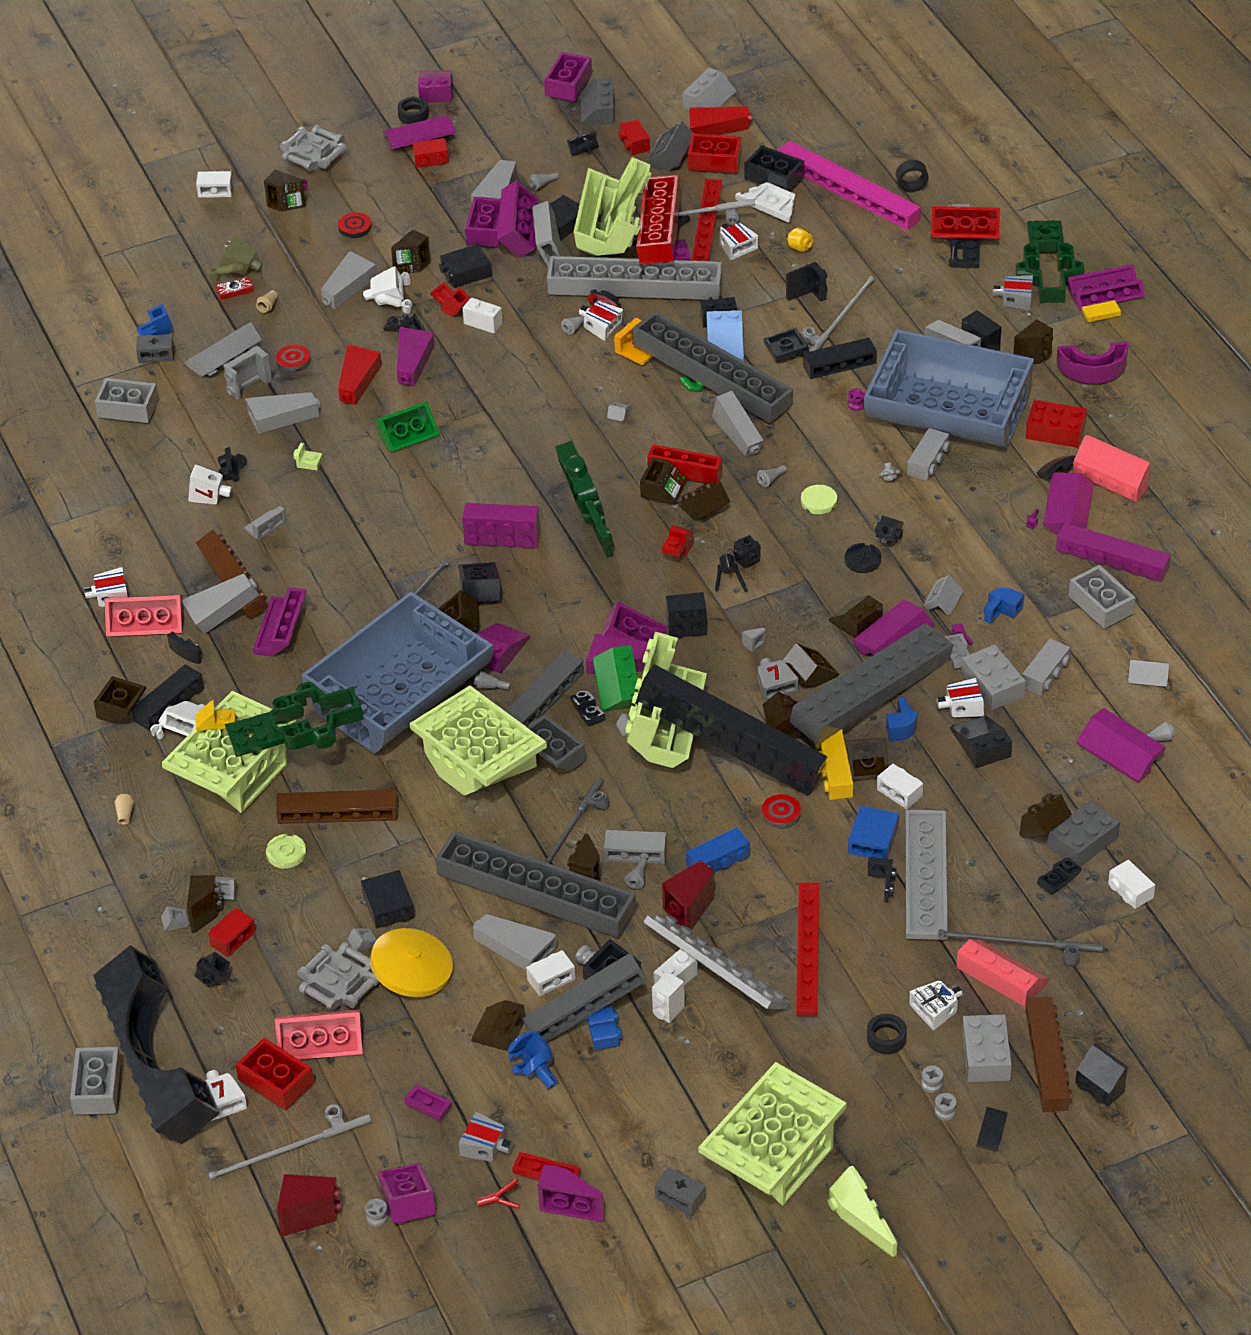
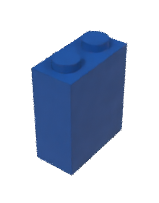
[848,805,899,859]

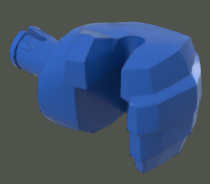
[507,1031,558,1089]

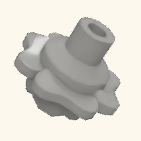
[879,462,900,481]

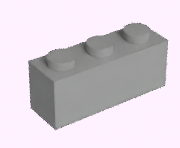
[907,428,951,481]
[1022,639,1071,696]
[604,830,666,864]

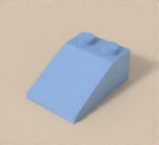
[707,310,744,361]

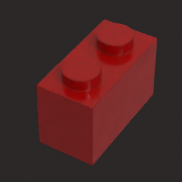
[618,119,650,156]
[412,138,449,168]
[208,908,256,957]

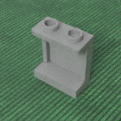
[224,346,272,400]

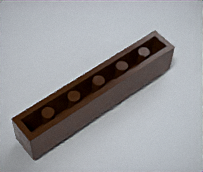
[195,530,269,620]
[276,790,398,824]
[1025,996,1073,1112]

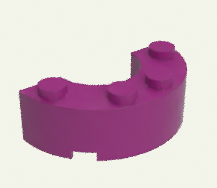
[1056,342,1129,384]

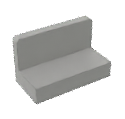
[245,506,286,541]
[923,575,963,616]
[1128,660,1169,687]

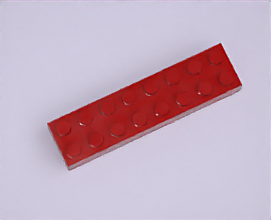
[636,175,681,265]

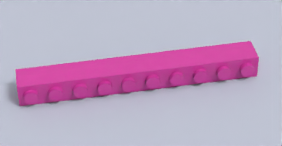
[777,141,921,230]

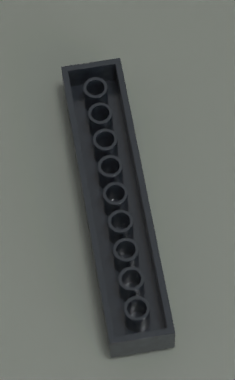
[635,664,828,796]

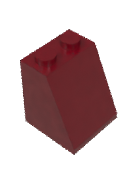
[662,860,715,930]
[277,1174,343,1236]

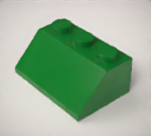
[374,401,440,452]
[593,645,638,712]

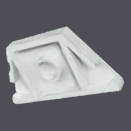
[736,182,795,223]

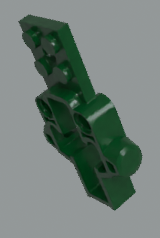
[1015,220,1085,303]
[555,440,615,558]
[225,681,363,757]

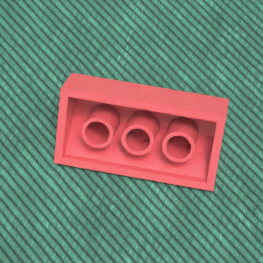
[1073,435,1150,502]
[105,595,184,636]
[956,939,1049,1007]
[275,1009,363,1059]

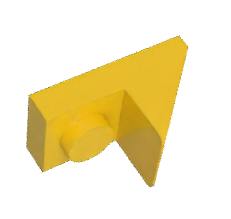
[195,700,235,731]

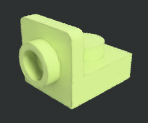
[294,443,323,471]

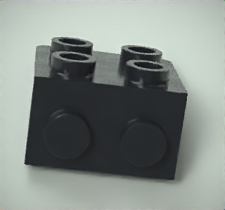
[786,262,828,302]

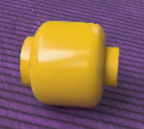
[788,228,813,252]

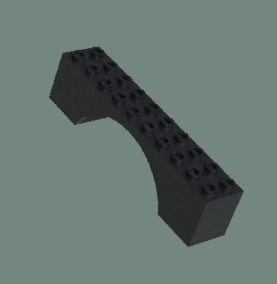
[93,945,220,1144]

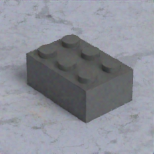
[1047,800,1120,867]

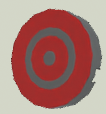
[276,344,311,372]
[761,794,801,828]

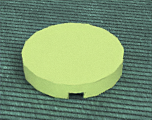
[801,485,837,514]
[266,834,306,868]

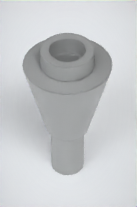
[529,173,558,190]
[561,315,584,335]
[757,465,787,487]
[474,671,510,690]
[1146,722,1175,741]
[624,858,647,889]

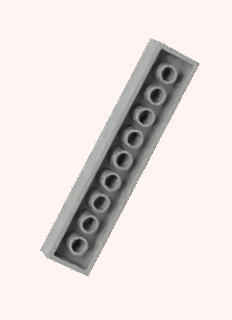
[547,256,722,300]

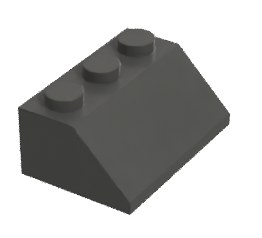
[581,78,614,125]
[645,121,694,171]
[527,714,586,771]

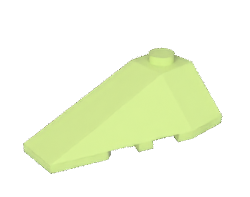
[828,1165,897,1257]

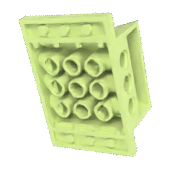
[410,686,547,796]
[162,691,296,813]
[698,1062,846,1206]

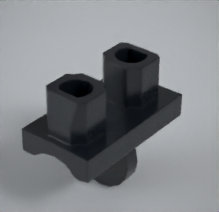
[567,130,599,156]
[217,447,247,482]

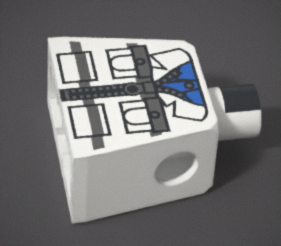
[909,981,962,1030]

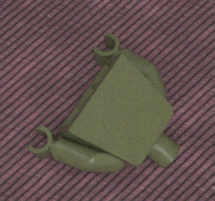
[210,235,262,281]

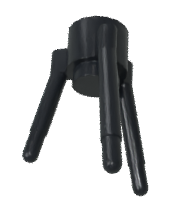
[715,553,748,592]

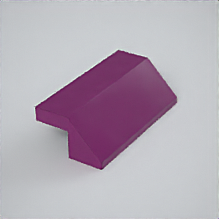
[383,115,456,149]
[1067,264,1145,310]
[1043,472,1094,534]
[253,587,307,656]
[852,599,935,656]
[1076,708,1165,783]

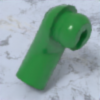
[680,376,704,392]

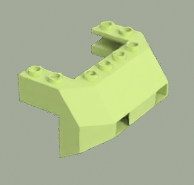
[574,157,651,256]
[625,632,707,768]

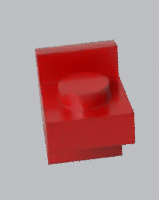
[431,282,470,316]
[662,525,694,557]

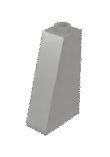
[471,160,517,203]
[532,201,563,268]
[321,251,377,309]
[925,320,981,347]
[712,391,763,456]
[246,392,321,434]
[182,574,259,634]
[473,914,557,971]

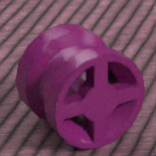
[848,388,866,411]

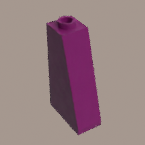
[397,327,435,386]
[586,634,649,675]

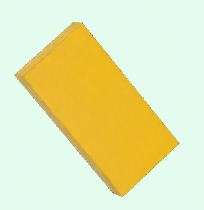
[1082,300,1121,322]

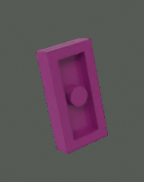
[404,1084,452,1121]

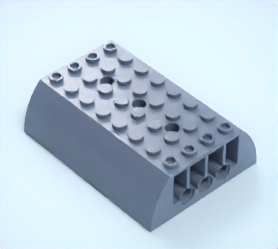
[864,329,1034,448]
[302,592,493,753]

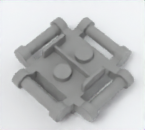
[280,125,347,171]
[297,942,379,1011]

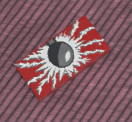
[216,277,254,300]

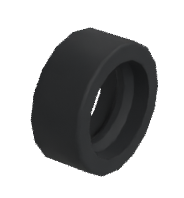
[397,96,429,124]
[895,160,929,192]
[867,1013,907,1054]

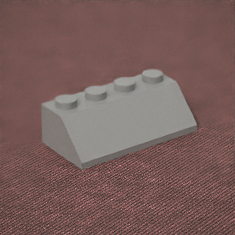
[184,322,262,377]

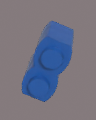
[587,1004,622,1050]

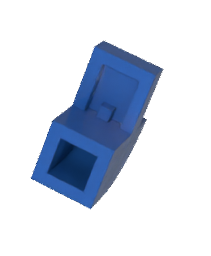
[137,304,172,336]
[984,588,1024,624]
[886,698,917,742]

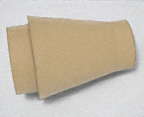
[256,291,278,313]
[114,794,134,825]

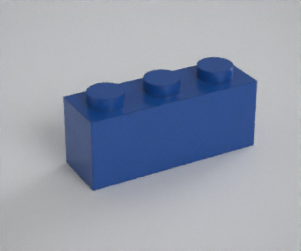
[686,827,750,873]

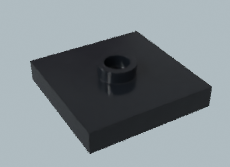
[764,328,809,363]

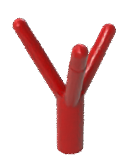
[477,1178,520,1209]

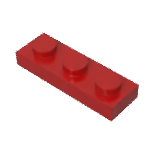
[512,1151,581,1180]

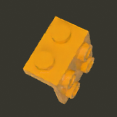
[614,318,653,365]

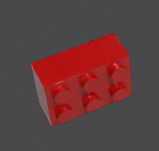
[688,134,741,173]
[1025,399,1087,448]
[235,1038,314,1110]

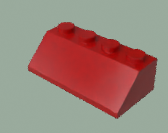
[931,206,1000,240]

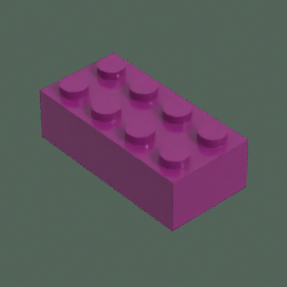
[497,181,539,258]
[462,502,540,548]

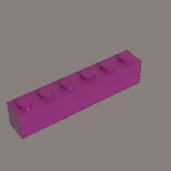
[1056,523,1171,582]

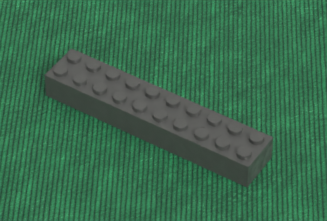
[632,311,794,423]
[790,623,954,745]
[435,831,636,938]

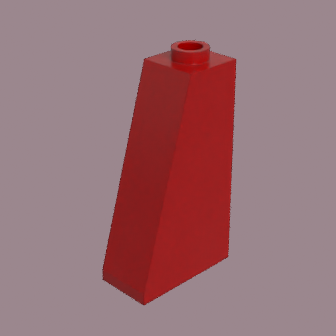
[689,106,752,135]
[338,344,382,405]

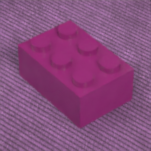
[544,52,592,101]
[465,197,501,247]

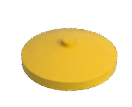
[370,928,453,997]

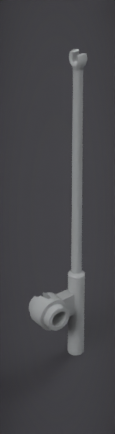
[632,199,755,225]
[801,276,874,352]
[209,1104,371,1180]

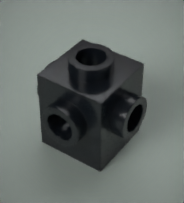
[875,515,904,545]
[733,535,761,569]
[194,952,230,987]

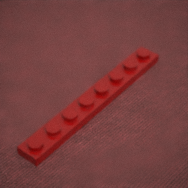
[691,179,722,261]
[796,882,819,1016]

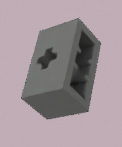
[136,334,174,363]
[654,1167,706,1217]

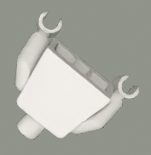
[363,266,412,313]
[151,701,205,739]

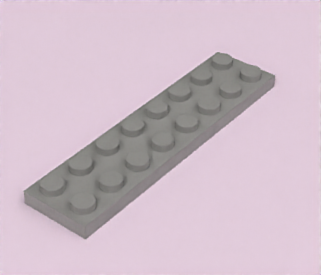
[905,810,948,940]
[644,914,791,1009]

